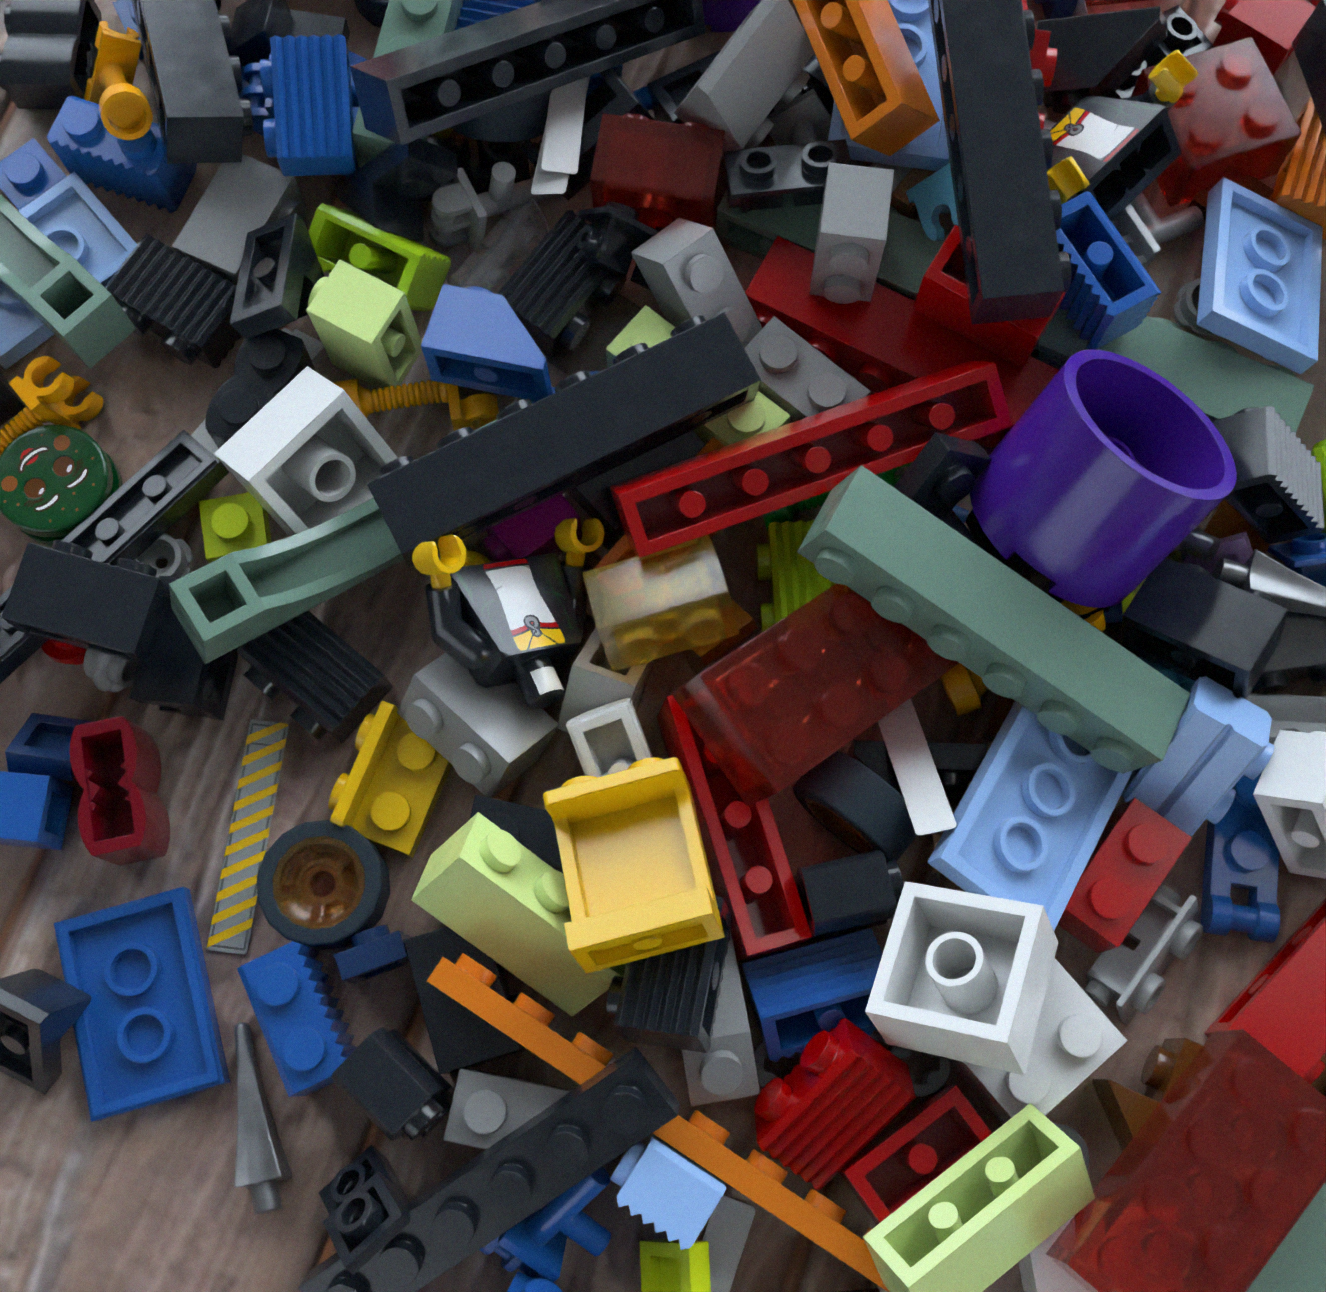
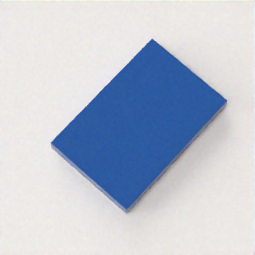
[54,887,231,1122]

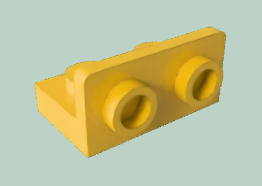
[328,701,452,858]

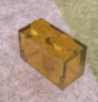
[582,535,739,672]

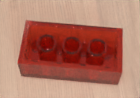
[671,583,959,806]
[1046,1029,1326,1292]

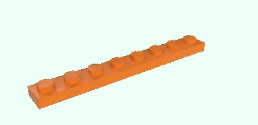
[427,953,890,1292]

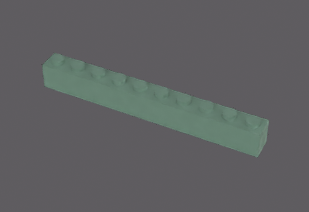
[716,191,1315,432]

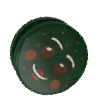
[0,425,123,547]

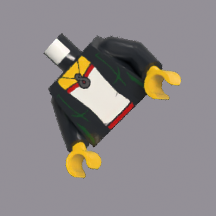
[1043,50,1199,221]
[412,518,605,710]

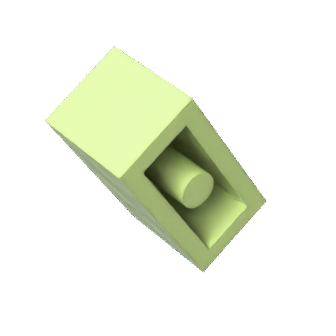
[306,259,422,389]

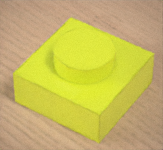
[198,492,272,563]
[639,1238,711,1292]

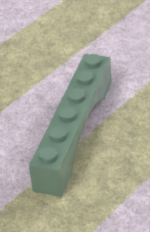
[0,194,136,369]
[169,419,497,664]

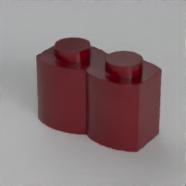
[70,716,170,866]

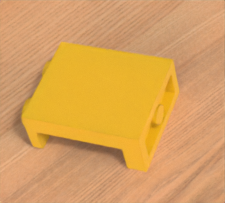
[543,757,725,974]

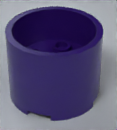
[970,349,1237,608]

